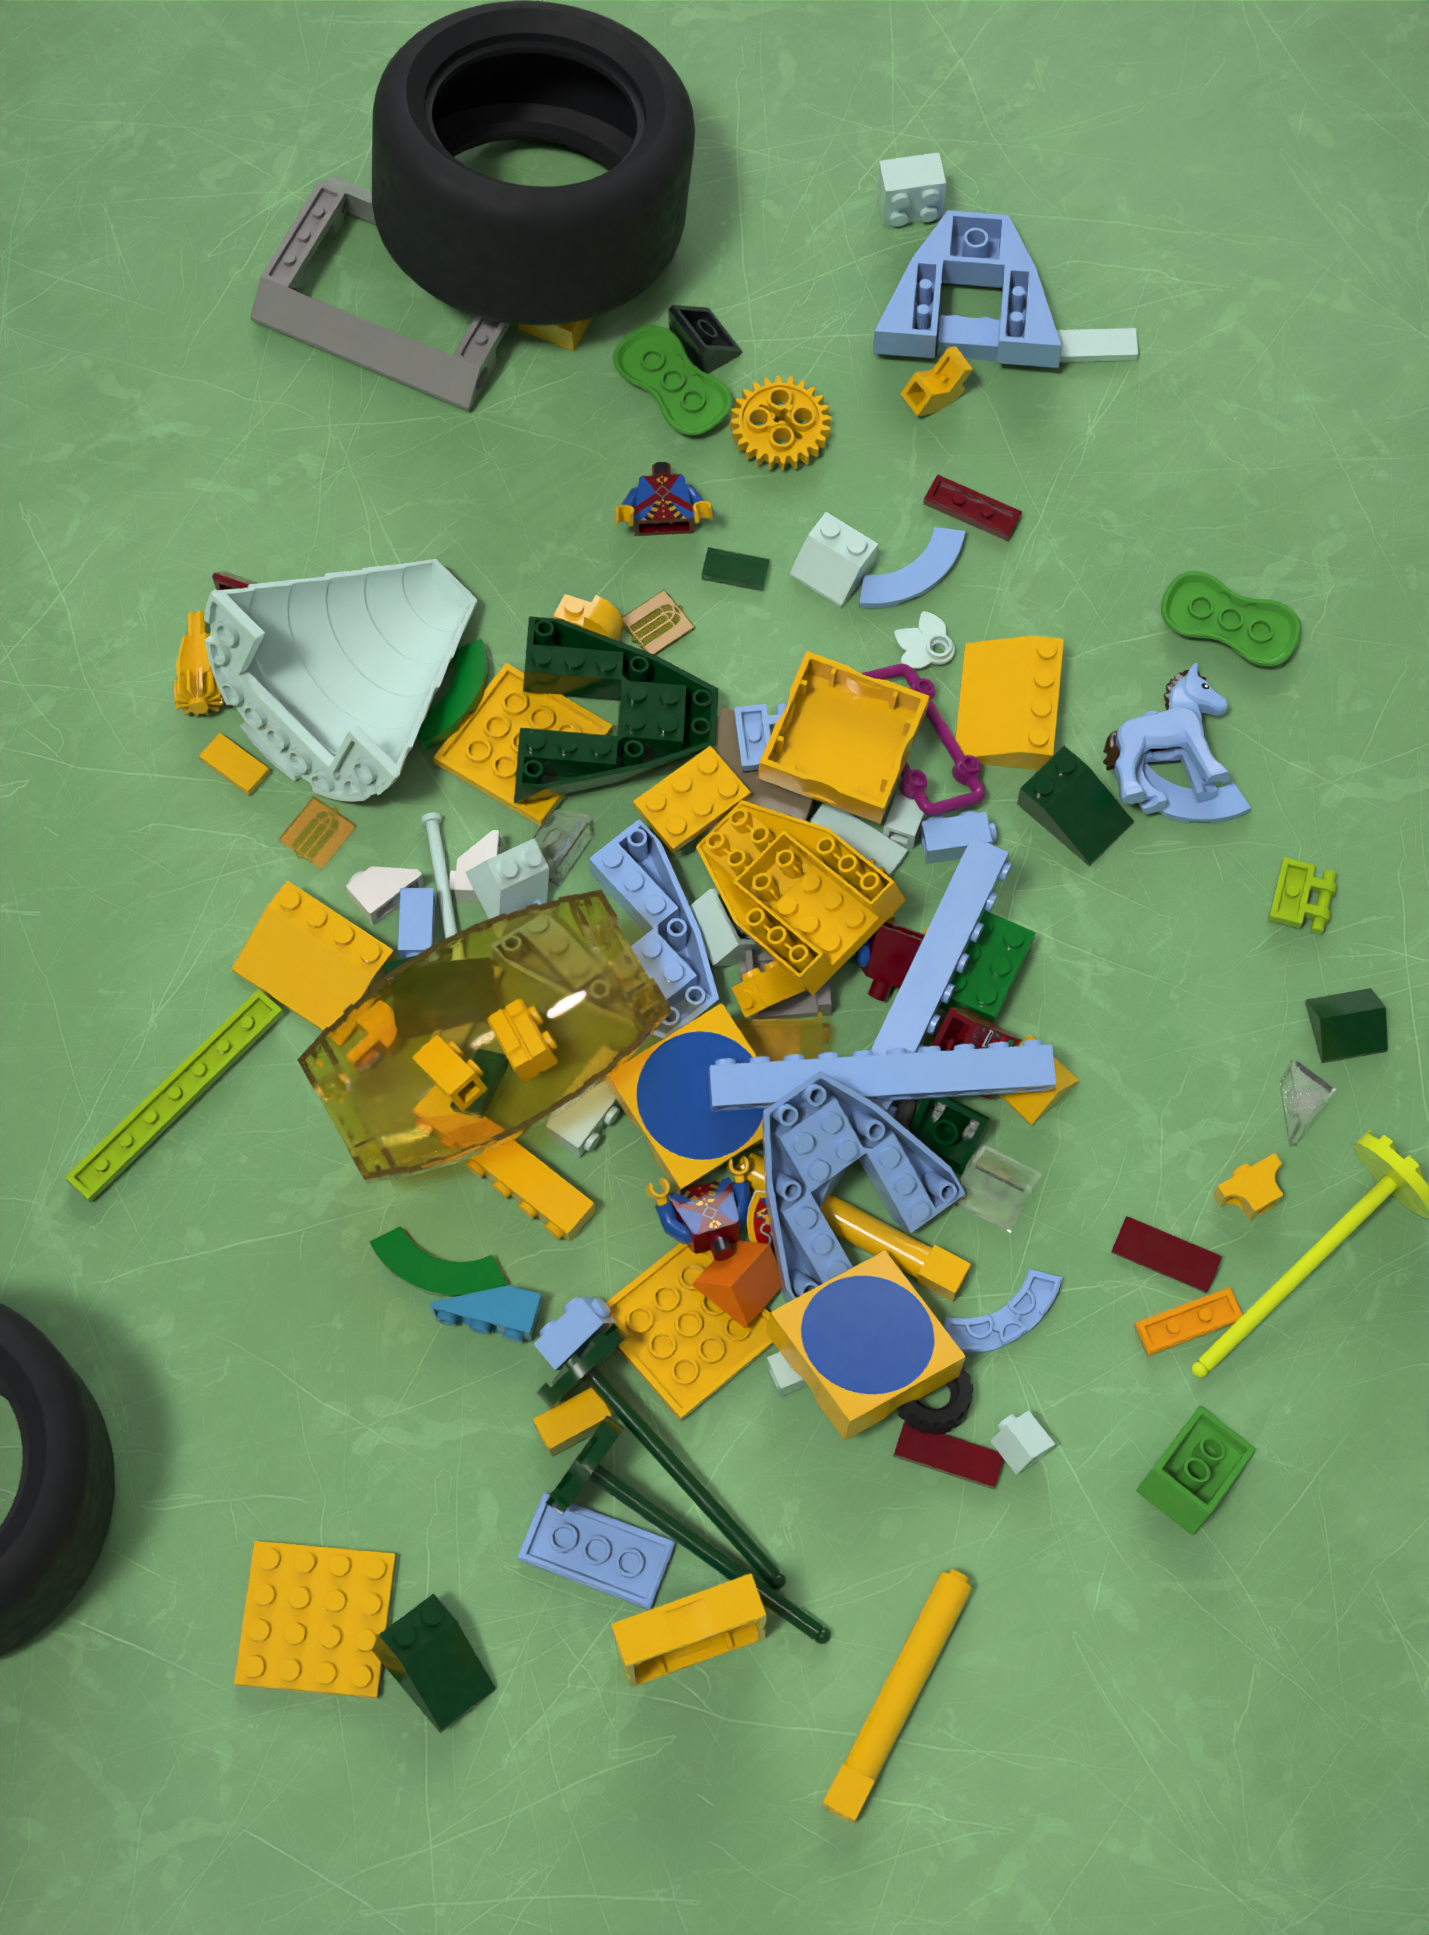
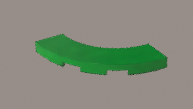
[417,639,489,751]
[369,1227,507,1297]

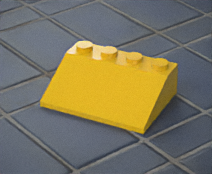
[955,635,1064,770]
[232,881,396,1041]

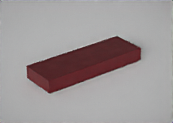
[923,474,1022,541]
[893,1421,1004,1489]

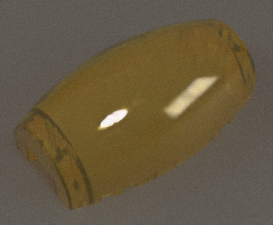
[297,890,671,1184]

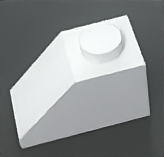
[449,830,501,903]
[346,866,425,926]

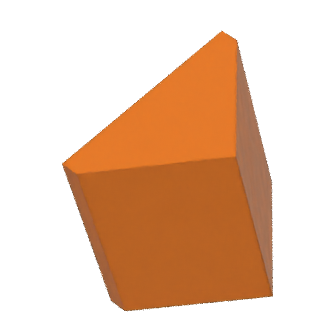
[692,1240,782,1329]

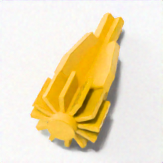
[174,610,223,717]

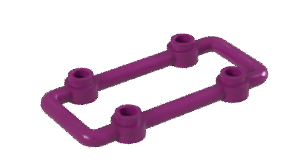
[861,664,985,816]

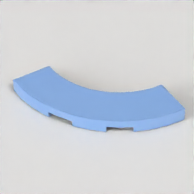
[859,527,965,609]
[1115,763,1251,824]
[943,1269,1063,1355]

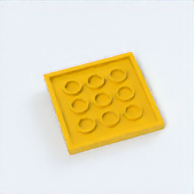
[433,663,613,827]
[604,1243,774,1422]

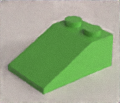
[1135,1406,1256,1535]

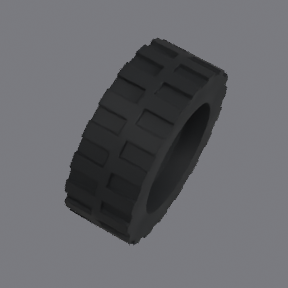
[896,1366,973,1435]

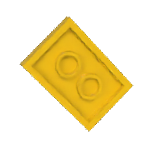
[633,746,751,854]

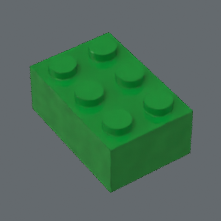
[940,911,1036,1024]

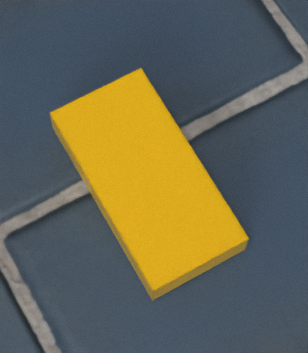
[199,733,270,796]

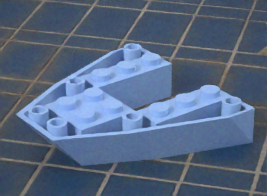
[873,209,1061,368]
[487,819,719,1039]
[762,1070,965,1303]

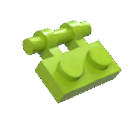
[1268,857,1337,935]

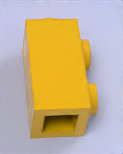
[731,961,806,1018]
[412,1035,488,1112]
[533,1387,612,1457]

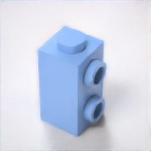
[936,315,1000,361]
[920,811,997,864]
[398,888,437,959]
[534,1296,615,1370]

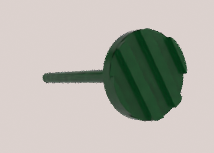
[537,1322,786,1590]
[545,1415,831,1644]

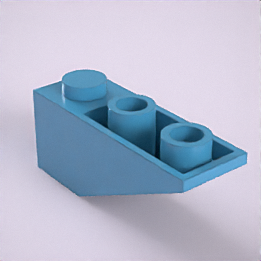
[430,1285,543,1343]

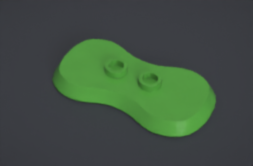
[613,325,733,435]
[1161,571,1301,666]

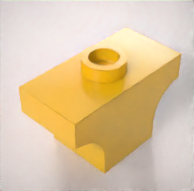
[1213,1153,1283,1221]

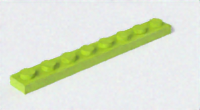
[64,989,284,1203]

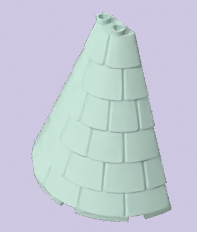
[204,559,478,802]

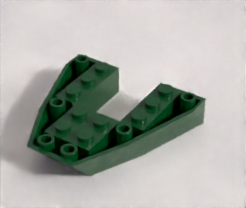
[514,616,718,804]

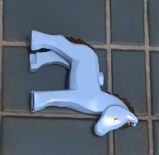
[1103,663,1230,814]

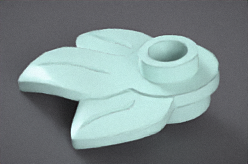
[894,611,955,669]

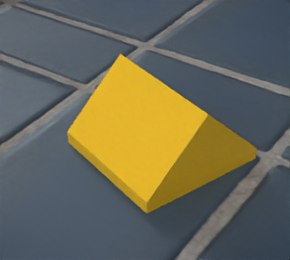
[998,1035,1079,1127]

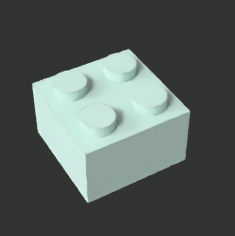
[877,152,946,227]

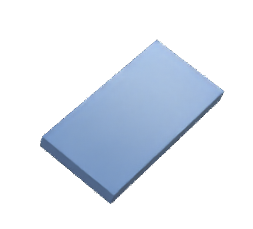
[517,1493,676,1610]

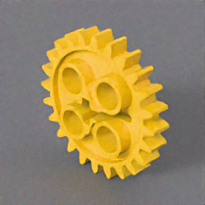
[730,375,831,471]

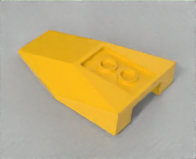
[695,800,906,996]

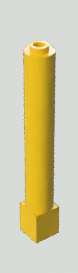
[735,1152,971,1302]
[822,1569,973,1825]

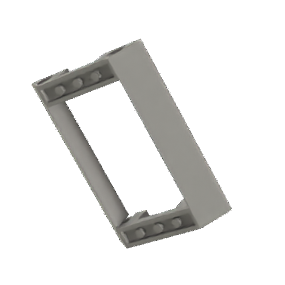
[250,176,510,411]

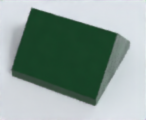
[1305,988,1388,1064]
[909,1097,990,1176]

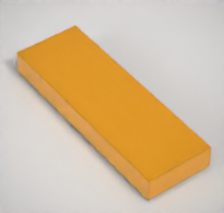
[1134,1287,1243,1357]

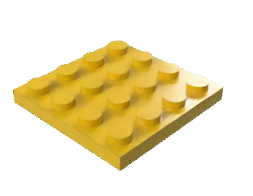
[234,1541,396,1699]

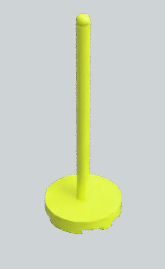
[1191,1130,1429,1378]

